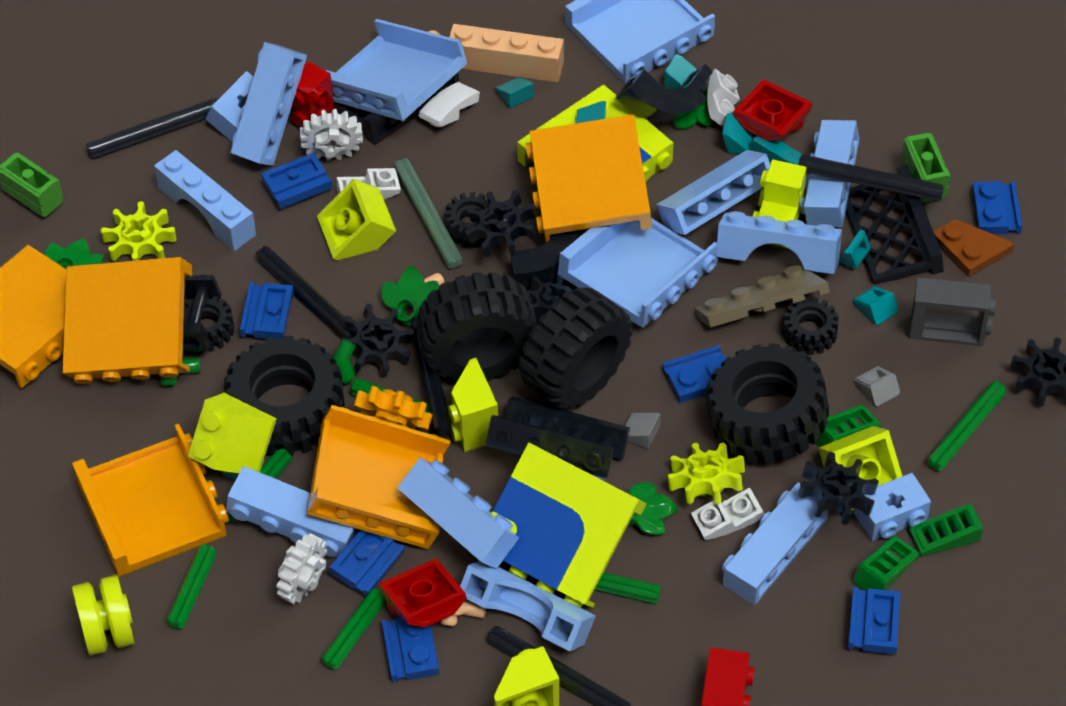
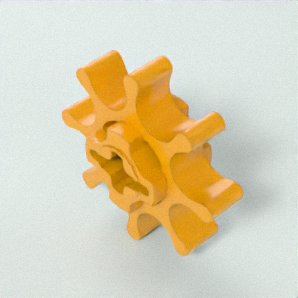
[353,386,432,431]

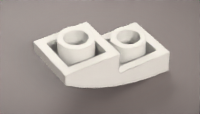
[707,69,740,127]
[419,82,480,127]
[335,168,401,199]
[691,487,765,540]

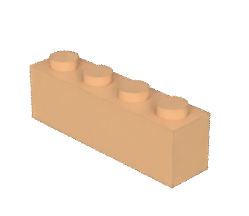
[450,24,564,82]

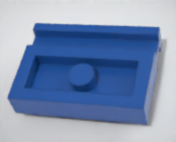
[261,153,333,209]
[972,181,1022,234]
[240,282,294,339]
[662,345,726,404]
[329,530,405,597]
[848,587,901,655]
[381,617,439,683]

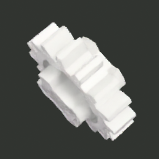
[300,109,363,161]
[276,533,328,604]

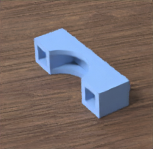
[154,150,256,251]
[716,211,842,274]
[460,561,596,651]

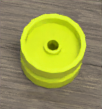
[72,574,135,656]

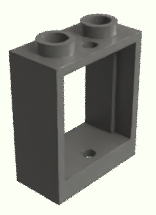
[909,277,996,346]

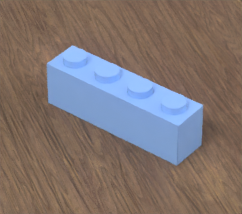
[231,42,307,165]
[800,120,860,227]
[656,150,770,235]
[398,457,520,569]
[226,466,358,557]
[722,482,829,606]

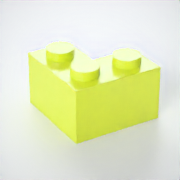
[753,159,807,249]

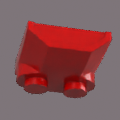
[733,79,812,141]
[379,558,467,628]

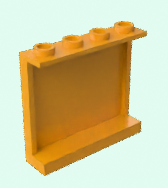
[526,114,653,243]
[0,245,66,388]
[63,257,192,384]
[307,405,450,549]
[72,423,229,577]

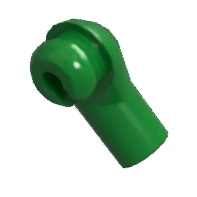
[333,339,356,384]
[158,358,201,386]

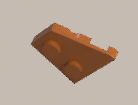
[933,219,1014,277]

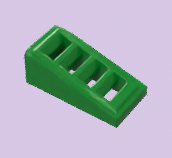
[815,404,882,448]
[909,504,983,557]
[853,535,920,591]

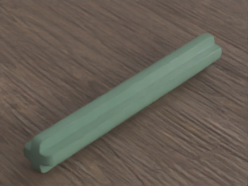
[394,158,462,269]

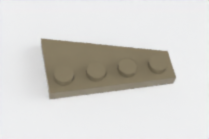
[695,265,830,328]

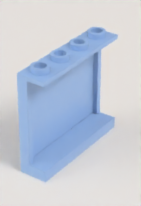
[565,0,715,84]
[325,19,467,121]
[558,218,718,328]

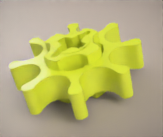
[101,201,177,261]
[668,443,745,504]

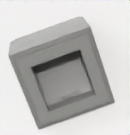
[854,366,900,406]
[625,413,661,449]

